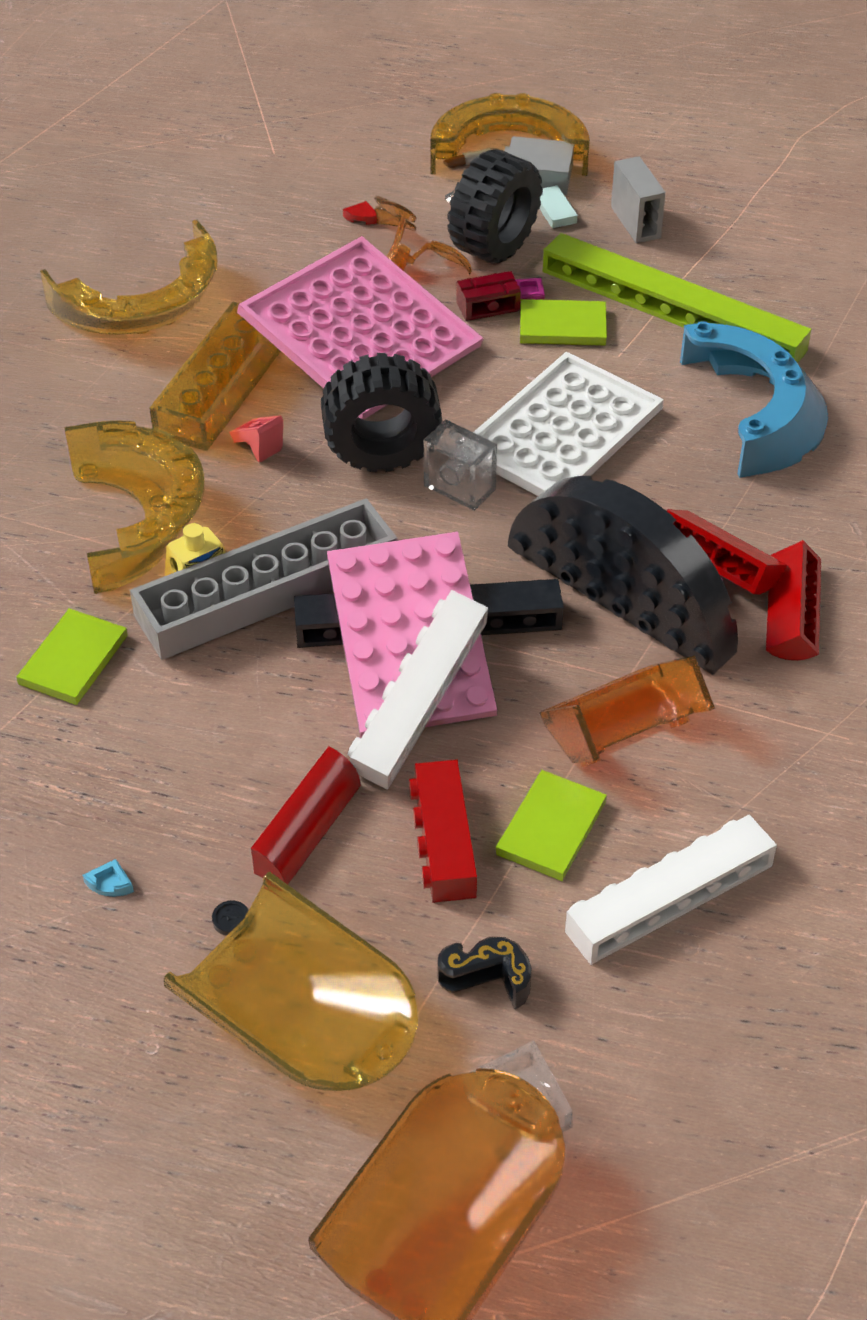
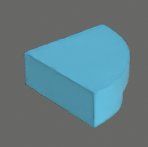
[83,859,134,897]

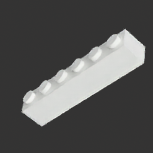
[348,590,488,790]
[565,814,777,965]

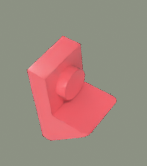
[229,415,283,462]

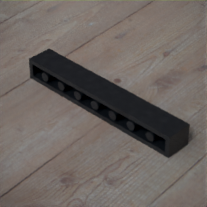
[294,579,564,648]

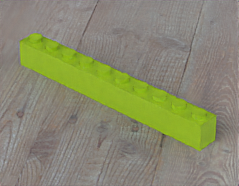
[542,233,812,363]

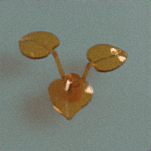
[374,195,472,275]

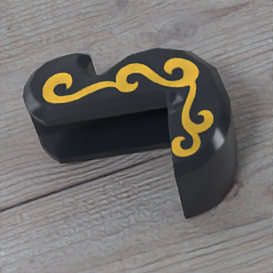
[437,936,531,1010]

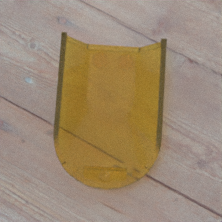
[164,872,418,1091]

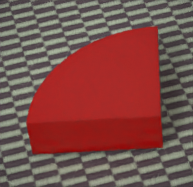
[343,201,380,225]

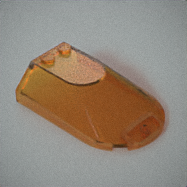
[308,1068,565,1320]

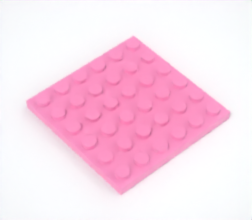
[237,236,483,419]

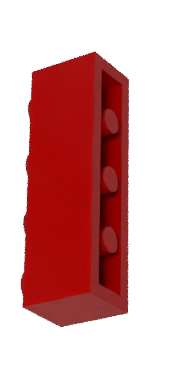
[409,759,477,903]

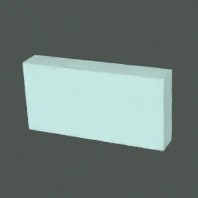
[540,185,578,228]

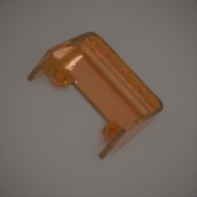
[539,656,715,767]

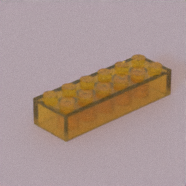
[149,301,281,451]

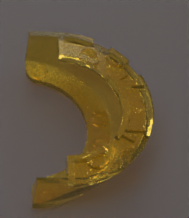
[430,93,590,176]
[40,219,218,335]
[64,420,205,594]

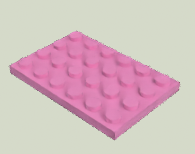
[327,532,497,738]

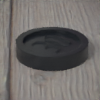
[212,900,250,936]

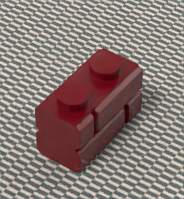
[456,271,521,321]

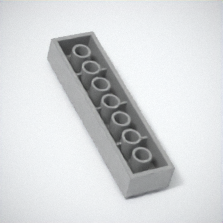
[130,498,397,660]

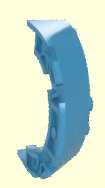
[680,321,828,478]

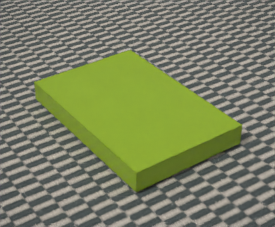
[520,299,607,346]
[16,608,128,705]
[496,769,607,881]

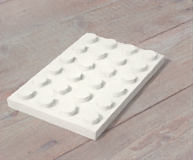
[459,352,664,496]

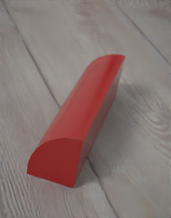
[667,509,787,594]
[766,540,821,661]
[251,746,361,888]

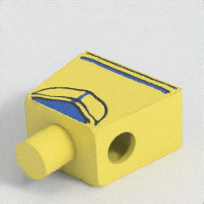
[165,523,226,576]

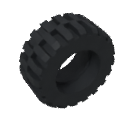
[447,149,543,264]
[321,353,443,473]

